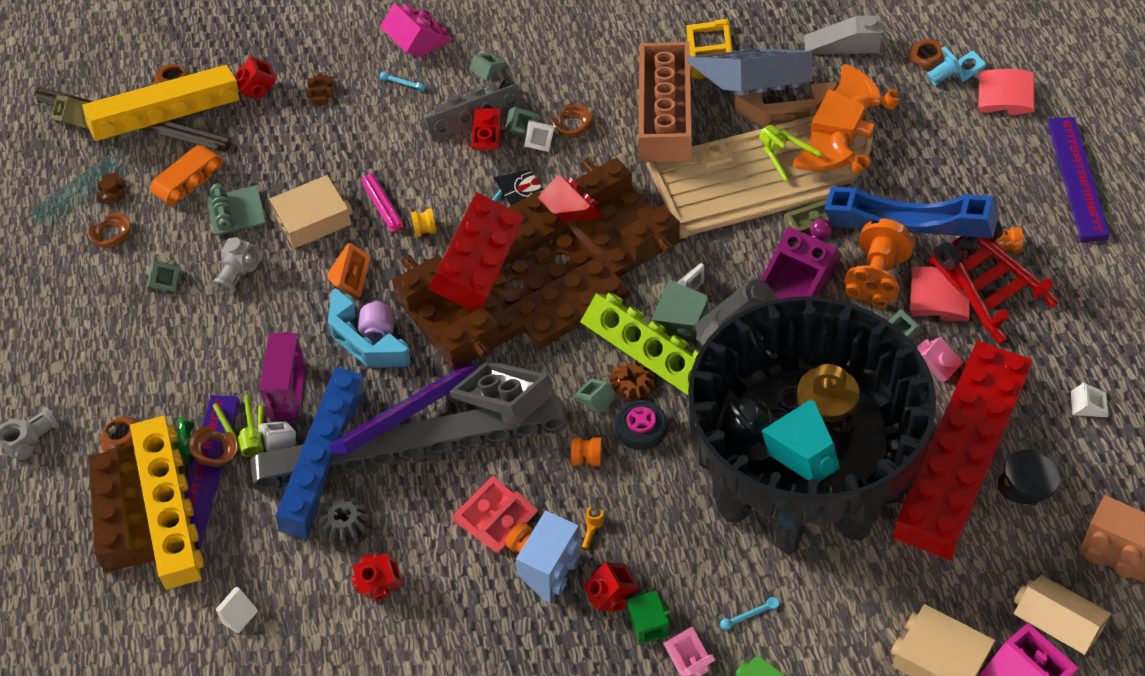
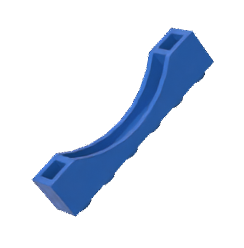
[824,186,999,238]
[276,367,364,539]

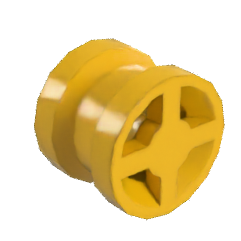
[411,208,437,238]

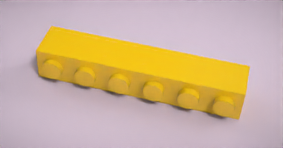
[82,65,240,141]

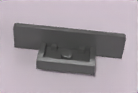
[424,83,524,142]

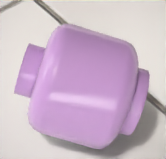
[358,301,395,343]

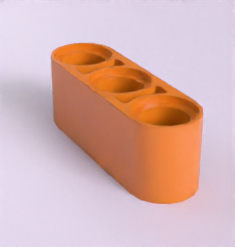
[150,145,223,207]

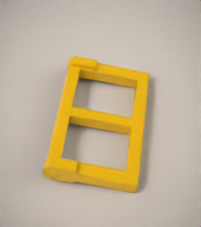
[686,19,733,79]

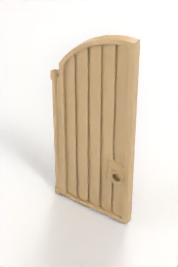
[647,109,873,240]

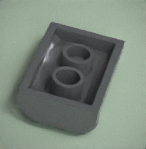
[692,277,778,346]
[449,361,552,425]

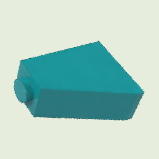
[762,399,840,483]

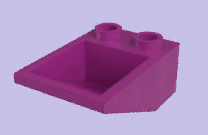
[760,219,841,299]

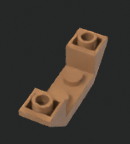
[735,82,837,127]

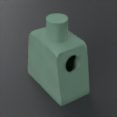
[651,280,709,341]

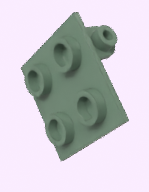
[207,183,266,236]

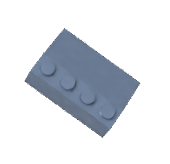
[687,48,813,95]

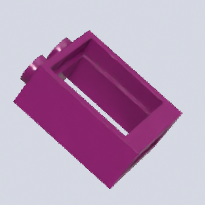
[259,332,306,421]

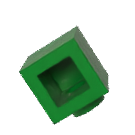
[627,591,671,645]

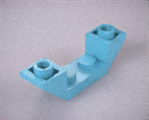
[328,288,411,368]

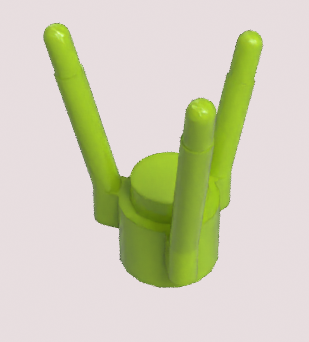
[759,125,822,182]
[213,395,265,457]

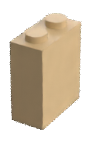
[270,175,353,249]
[1014,575,1112,655]
[891,604,995,676]

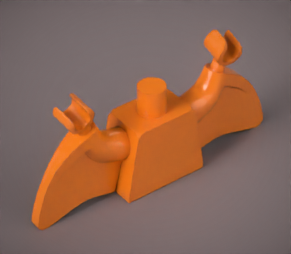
[793,64,900,174]

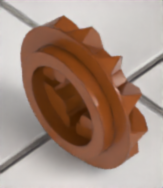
[610,360,655,401]

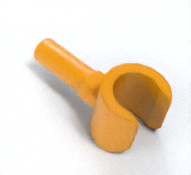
[582,507,604,550]

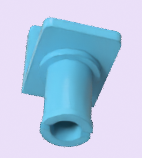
[926,46,986,86]

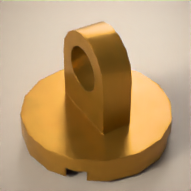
[797,364,859,422]

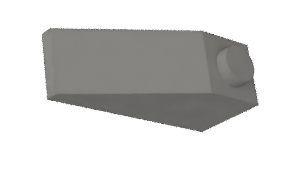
[804,16,882,54]

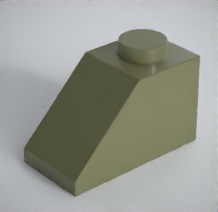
[50,95,88,129]

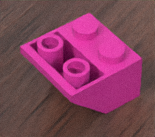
[380,3,453,57]
[979,623,1078,676]

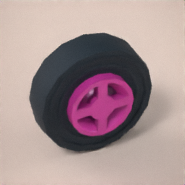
[615,400,667,450]

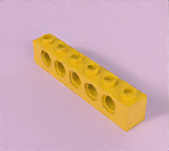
[130,415,205,590]

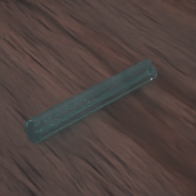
[30,155,118,223]

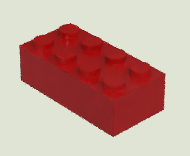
[428,192,525,312]

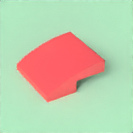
[979,69,1035,115]
[910,266,971,322]
[452,475,539,553]

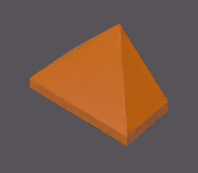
[327,243,371,298]

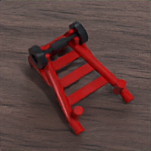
[926,220,1059,345]

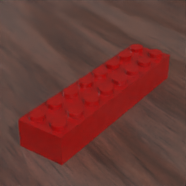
[893,340,1033,561]

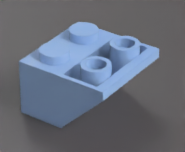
[516,510,581,602]

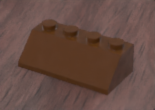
[88,450,156,572]

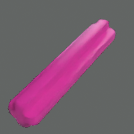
[361,173,403,233]

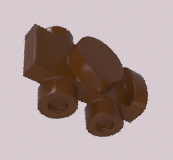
[307,75,333,105]
[97,172,125,204]

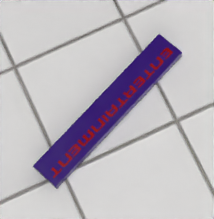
[1047,117,1109,242]
[329,364,478,454]
[174,395,240,549]

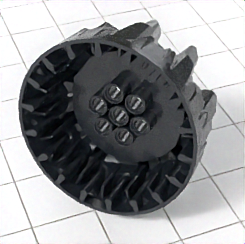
[688,296,936,555]

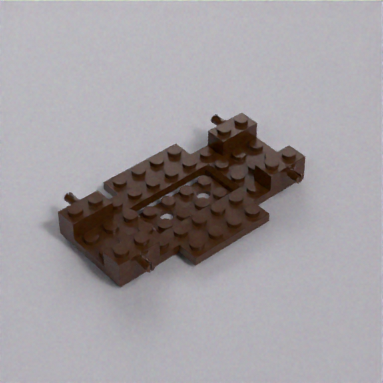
[392,157,680,371]

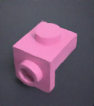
[917,337,963,382]
[663,627,715,676]

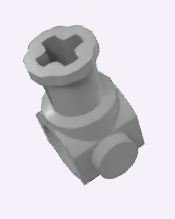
[212,237,262,294]
[0,407,60,461]

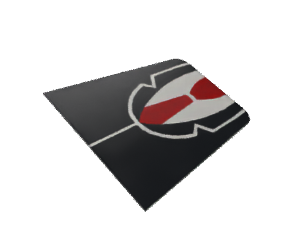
[493,170,543,206]

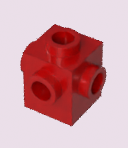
[235,56,277,99]
[352,553,404,601]
[583,562,640,612]

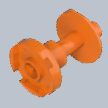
[844,219,915,309]

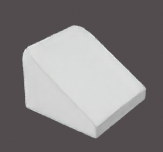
[524,120,555,152]
[677,263,704,290]
[1071,383,1108,417]
[259,421,296,452]
[216,587,258,633]

